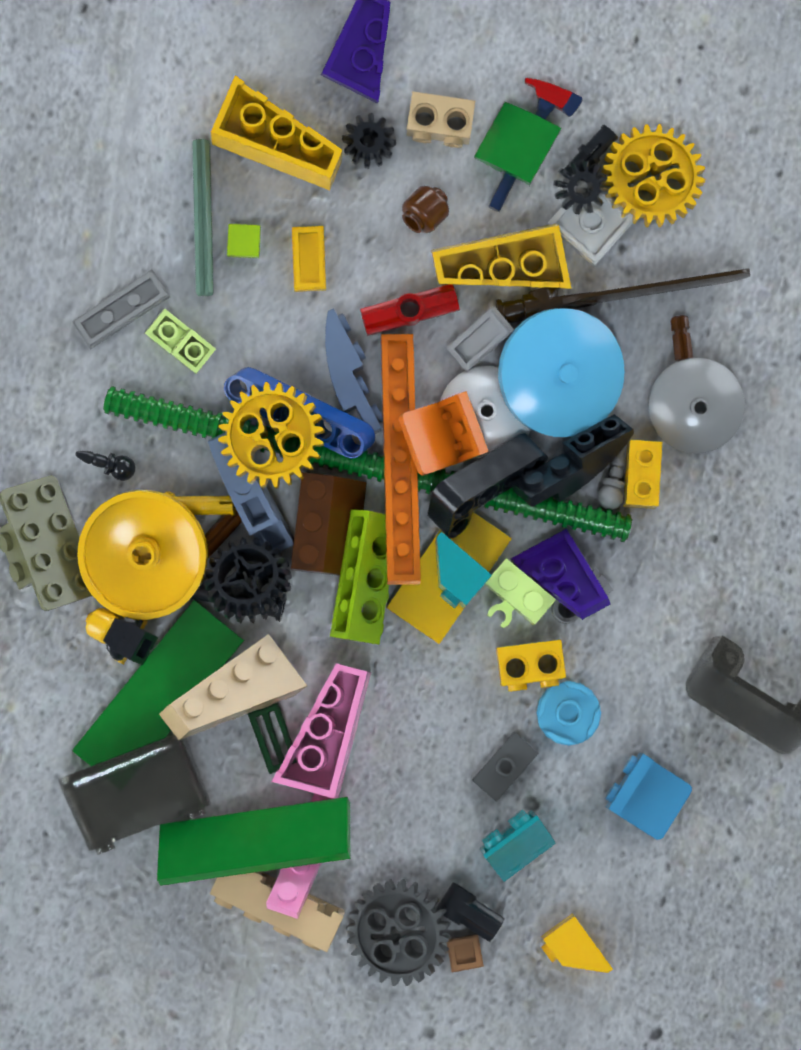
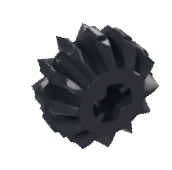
[342,113,396,169]
[553,159,608,215]

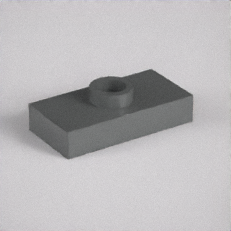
[472,732,539,802]

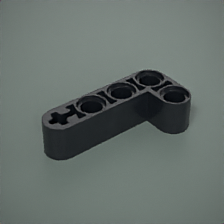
[427,433,548,539]

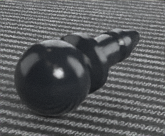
[75,451,136,481]

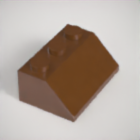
[291,472,367,576]

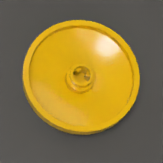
[77,490,208,620]

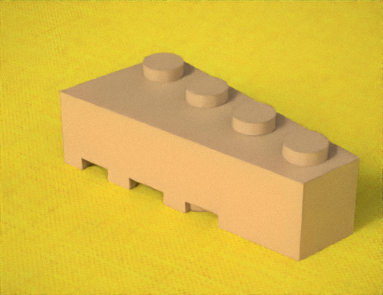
[210,871,345,952]

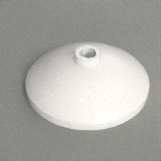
[440,366,531,460]

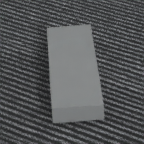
[72,269,170,349]

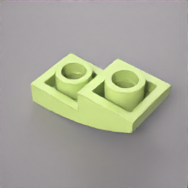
[144,308,216,374]

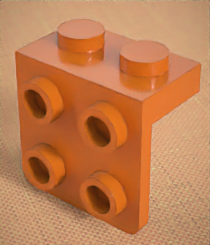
[399,391,489,476]

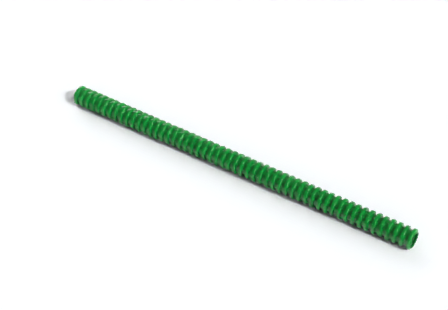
[103,386,632,542]

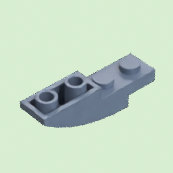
[325,308,383,434]
[208,432,294,551]

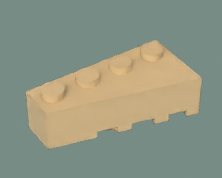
[159,634,307,741]

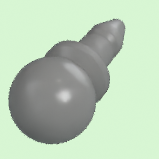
[598,449,626,510]

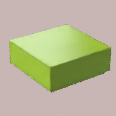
[227,224,261,258]

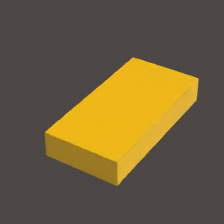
[292,226,326,292]

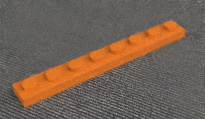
[380,334,421,585]

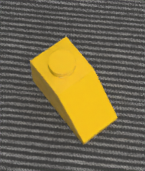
[541,913,613,973]

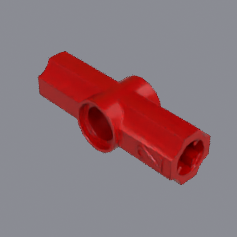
[360,284,460,336]

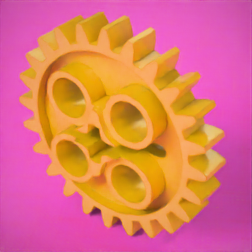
[601,124,706,228]
[218,382,325,489]

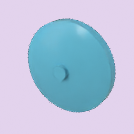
[498,308,625,437]

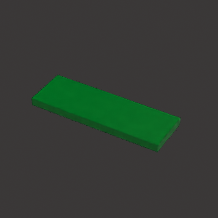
[72,600,245,791]
[157,797,351,886]

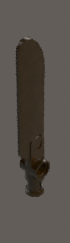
[496,268,751,323]

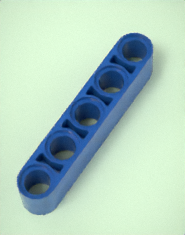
[224,367,376,458]

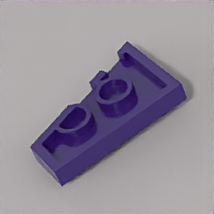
[321,0,391,103]
[510,529,611,620]

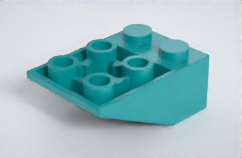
[480,810,556,882]

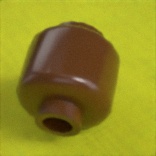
[402,186,449,233]

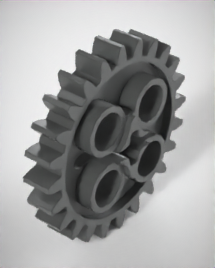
[346,879,452,986]

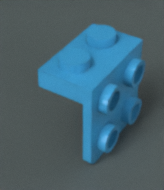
[605,752,692,840]

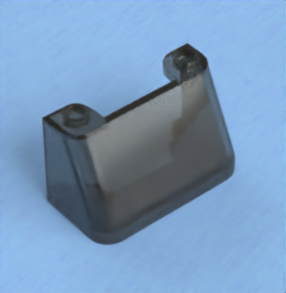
[685,636,801,754]
[58,734,211,855]

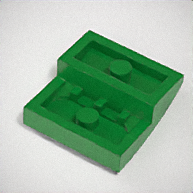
[474,102,561,186]

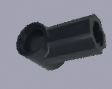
[436,882,505,942]

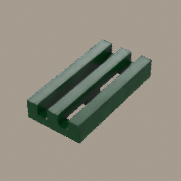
[248,703,297,774]

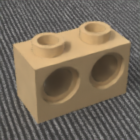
[407,91,476,148]

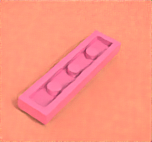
[266,793,335,919]

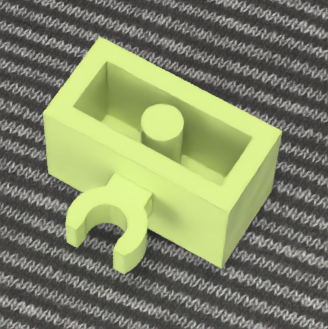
[484,558,556,628]

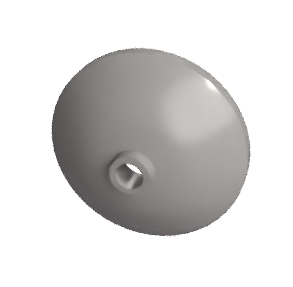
[648,357,745,454]

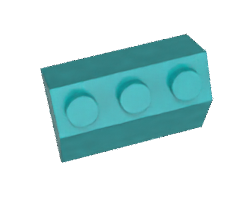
[435,532,492,609]

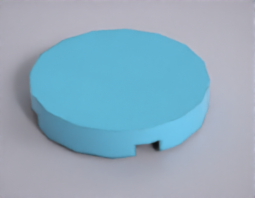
[536,681,601,746]

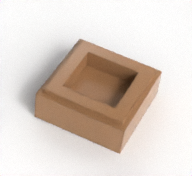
[446,934,484,973]

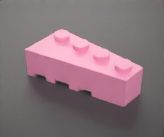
[271,663,371,798]

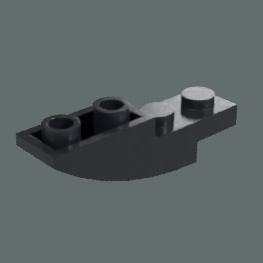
[512,414,634,507]

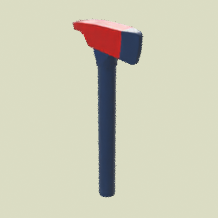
[488,78,583,212]

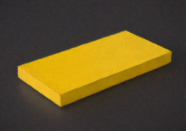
[387,512,512,644]

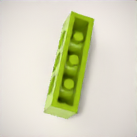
[330,509,389,645]

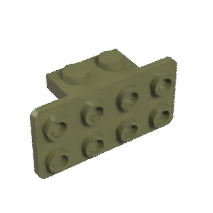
[0,475,92,611]

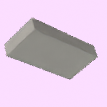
[446,306,514,372]

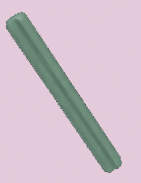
[192,139,214,297]

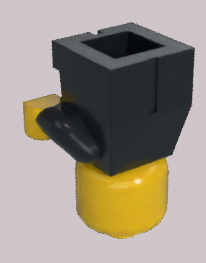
[86,608,158,666]

